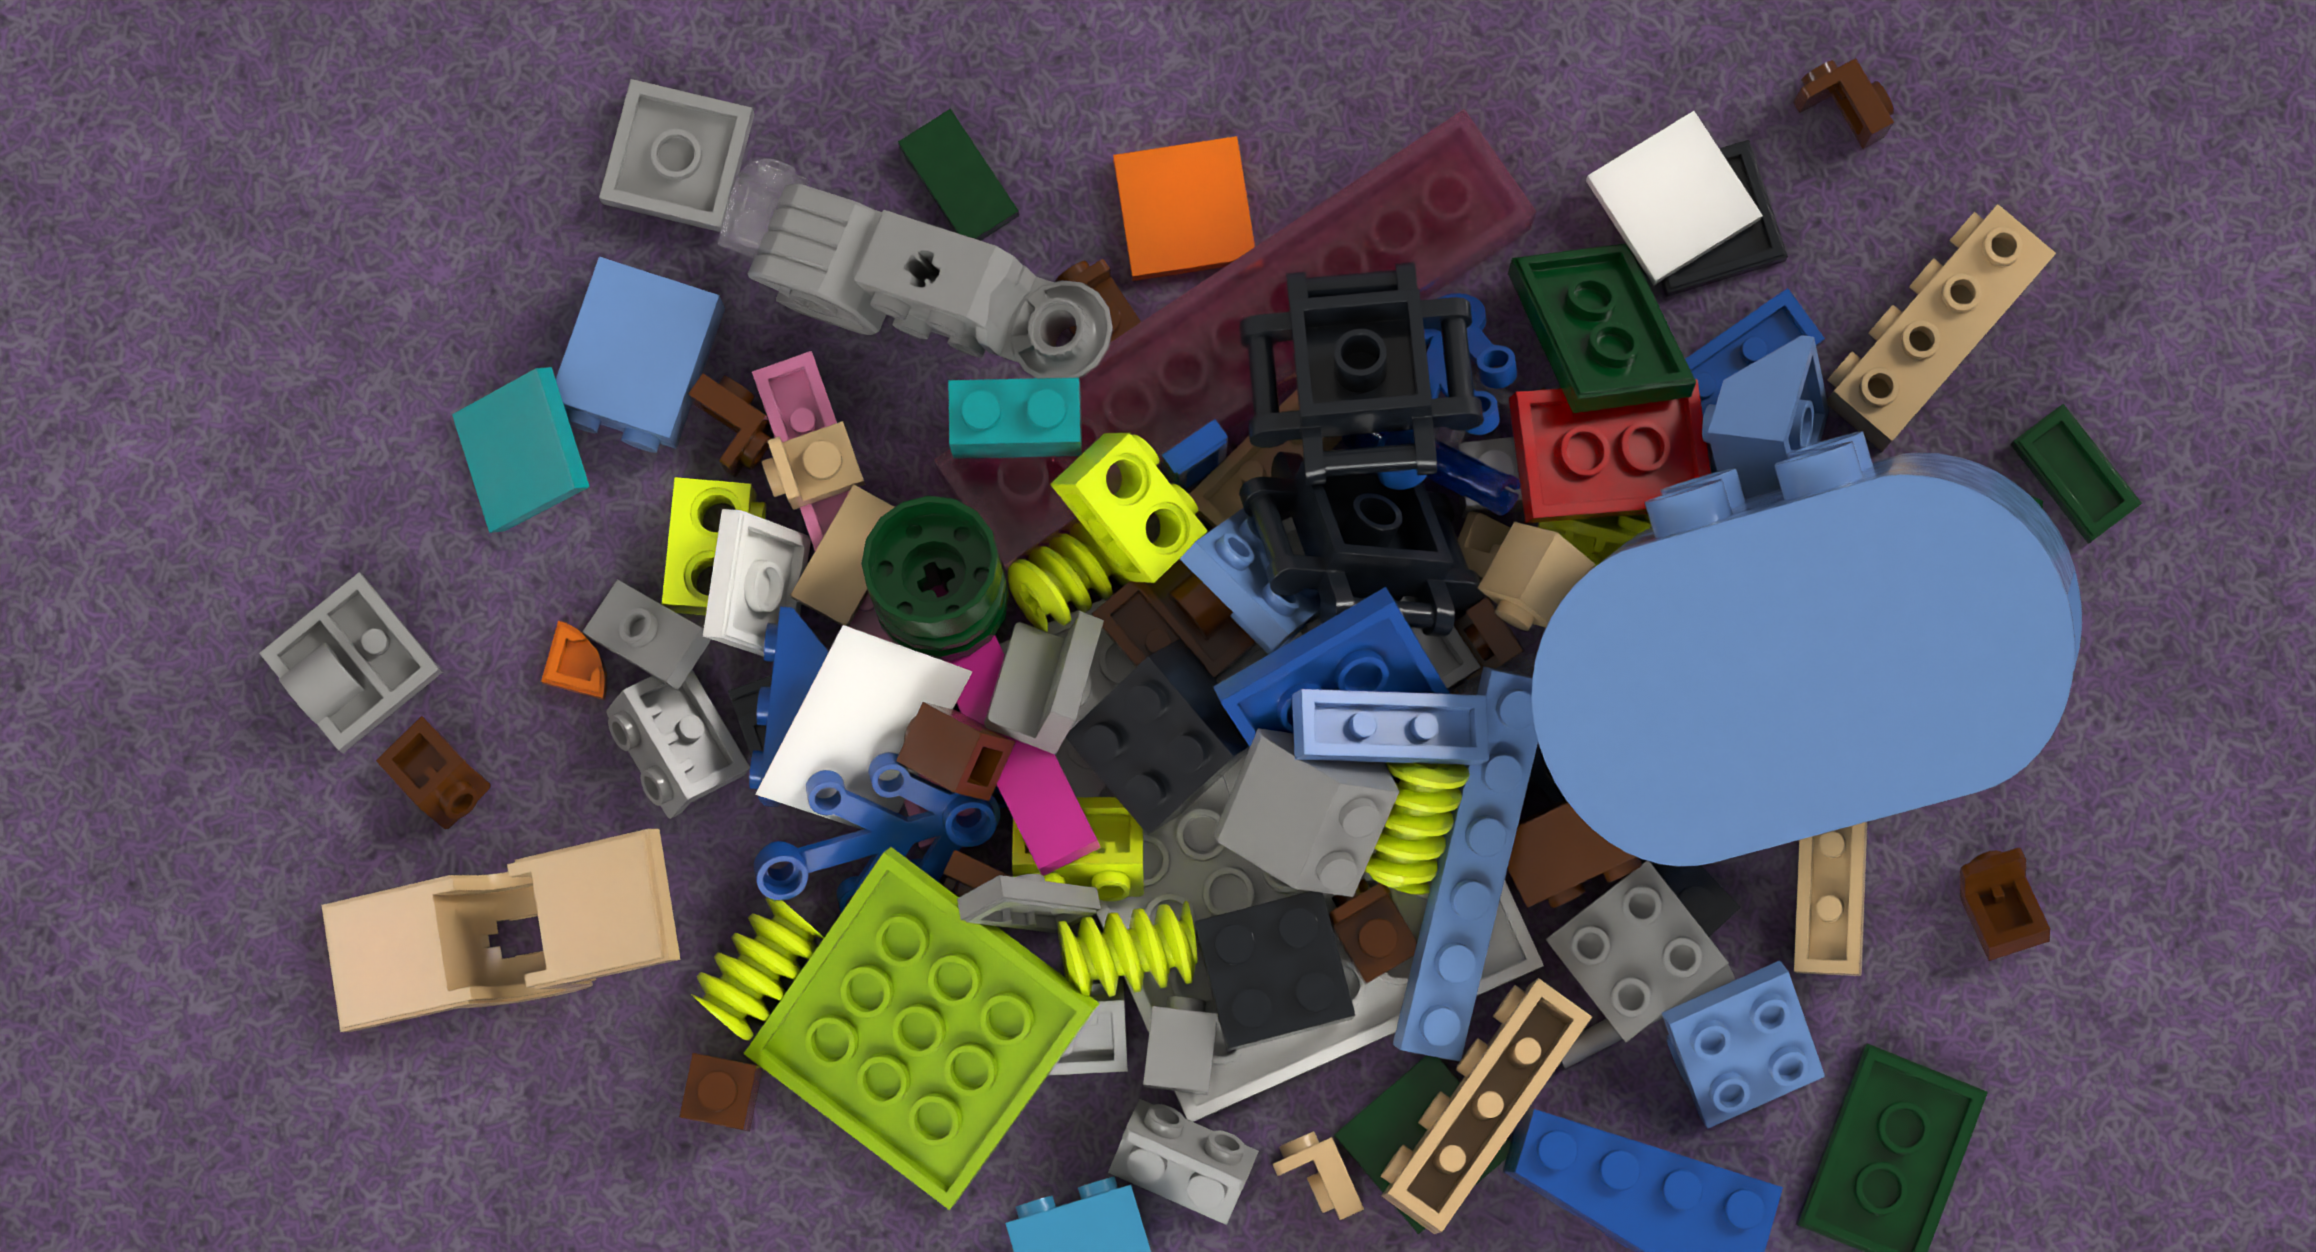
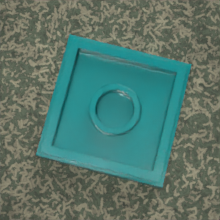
[452,367,590,533]

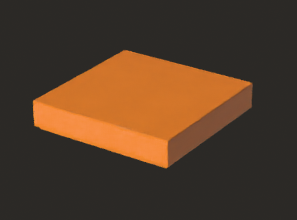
[1113,136,1257,281]

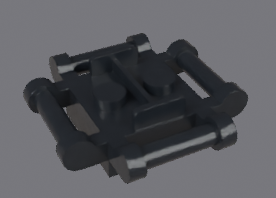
[1239,262,1484,485]
[1239,451,1484,637]

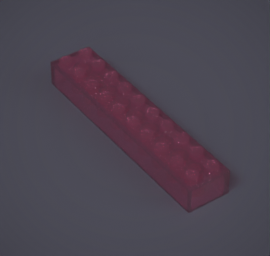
[934,109,1536,576]

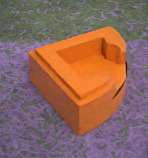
[541,621,607,700]

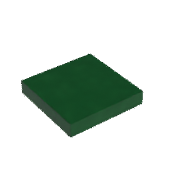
[1333,1055,1511,1234]

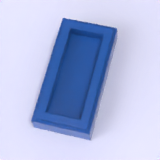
[1162,419,1228,491]

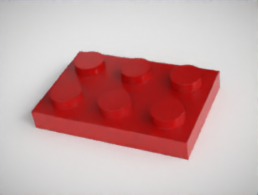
[1508,379,1711,523]

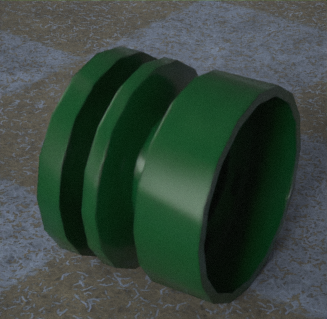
[861,496,1009,662]

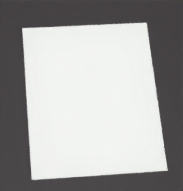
[755,625,973,830]

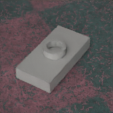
[583,579,712,690]
[957,874,1101,933]

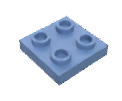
[1180,508,1321,655]
[1662,960,1825,1129]

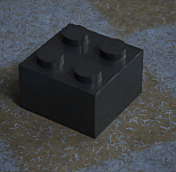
[1066,638,1250,835]
[1194,891,1356,1052]

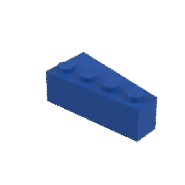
[1503,1109,1783,1252]

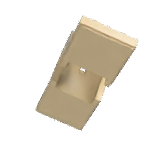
[321,829,681,1032]

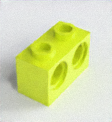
[1050,433,1208,583]
[662,477,766,615]

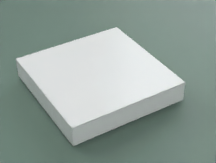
[1586,111,1763,285]
[703,509,811,657]

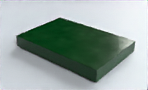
[1508,243,1696,413]
[1795,1043,1988,1252]

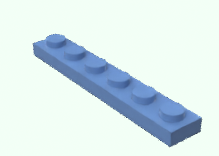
[1393,667,1538,1061]

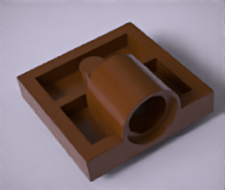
[1091,559,1257,680]

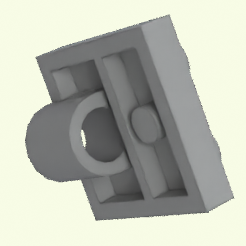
[259,572,443,754]
[1546,861,1729,1042]

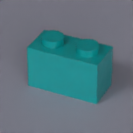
[948,378,1082,459]

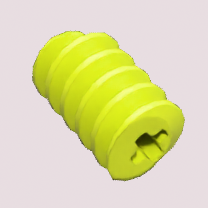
[1007,521,1129,632]
[1365,762,1470,895]
[691,897,824,1041]
[1058,901,1198,997]

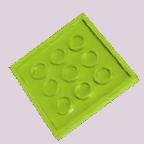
[744,847,1100,1210]

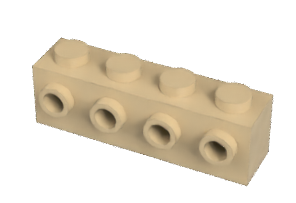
[1827,204,2056,452]
[1381,978,1592,1234]

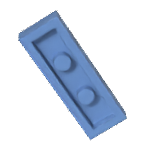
[1292,689,1489,765]

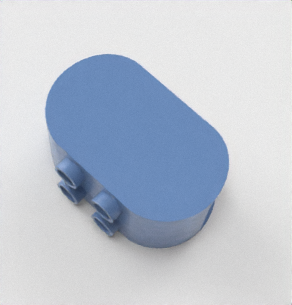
[1531,431,2082,866]

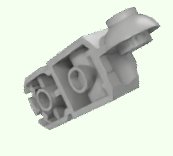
[748,184,1113,378]

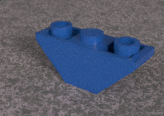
[749,606,829,807]

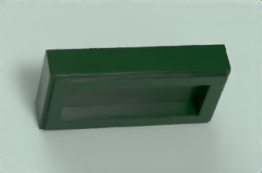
[898,108,1019,241]
[2010,404,2142,544]

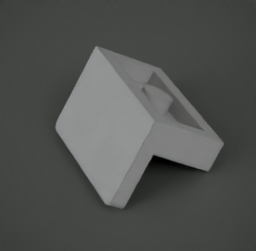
[984,611,1104,755]

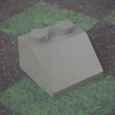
[1214,728,1399,897]

